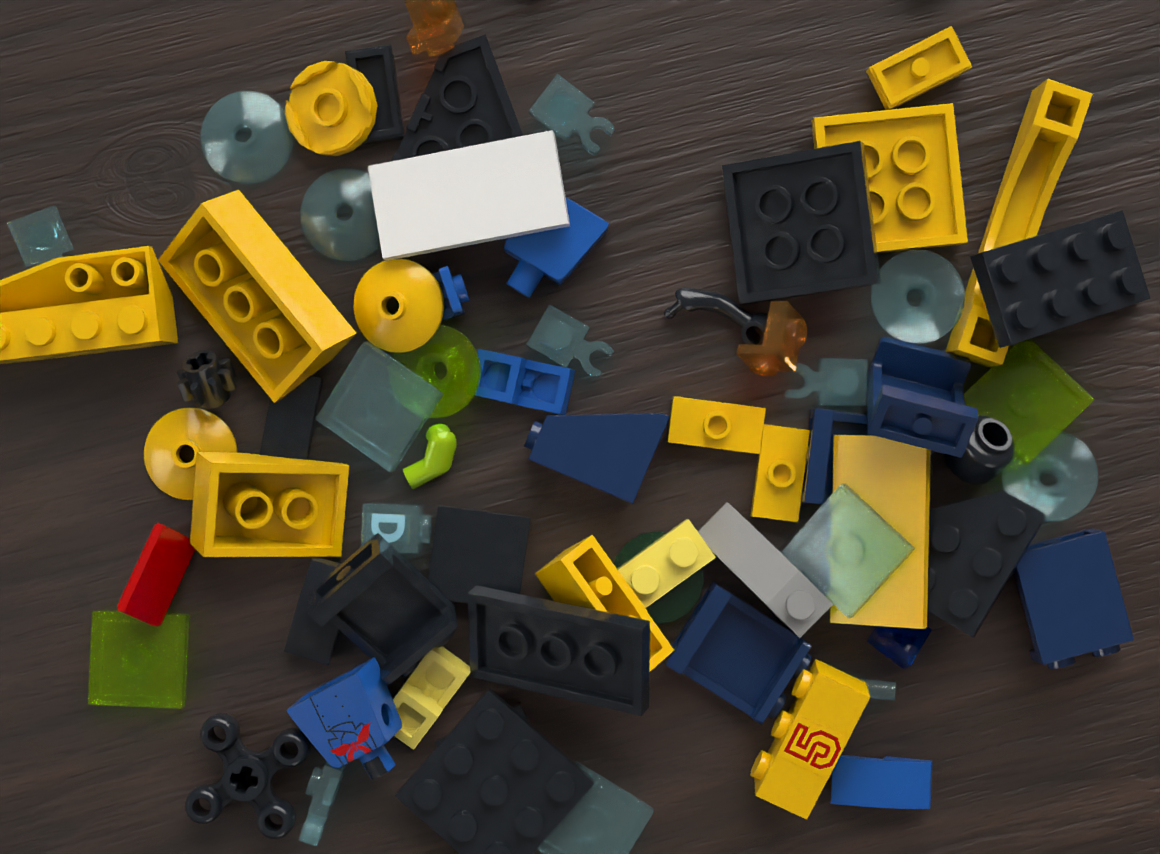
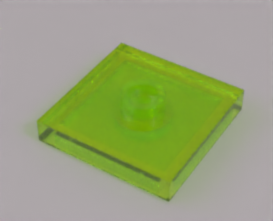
[964,339,1095,467]
[88,610,189,709]

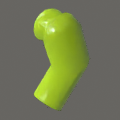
[403,424,457,489]

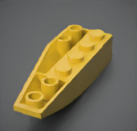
[0,246,178,364]

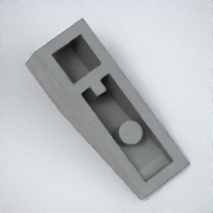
[698,502,833,638]

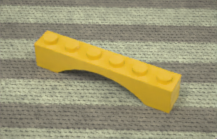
[945,79,1093,367]

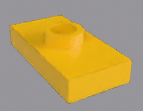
[866,26,973,110]
[667,396,766,454]
[750,424,810,522]

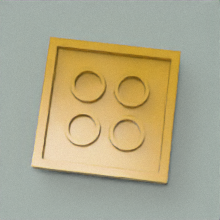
[812,103,968,253]

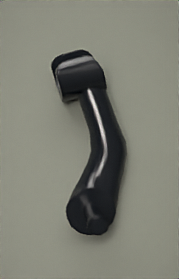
[664,287,774,346]

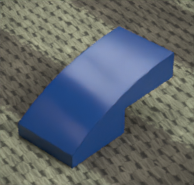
[468,349,575,415]
[831,755,932,809]

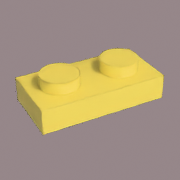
[617,518,716,608]

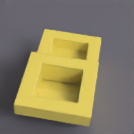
[393,646,470,750]

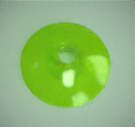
[390,325,481,418]

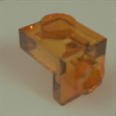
[405,0,464,56]
[736,301,807,376]

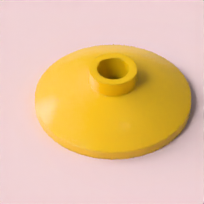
[353,259,444,353]
[144,408,237,500]

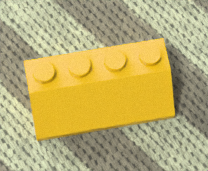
[158,190,356,403]

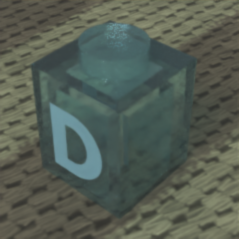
[361,502,431,553]

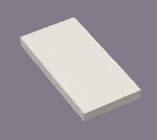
[368,130,570,261]

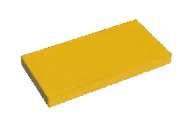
[830,435,931,629]

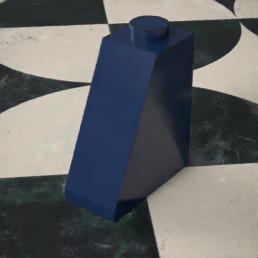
[524,413,670,504]

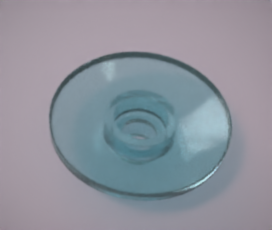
[200,91,294,184]
[300,168,381,261]
[871,250,965,344]
[1001,430,1098,521]

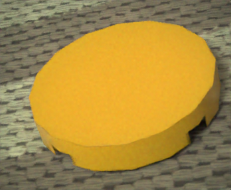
[285,61,377,156]

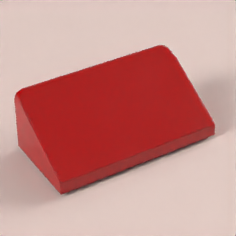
[117,523,196,627]

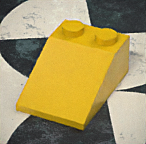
[190,452,349,557]

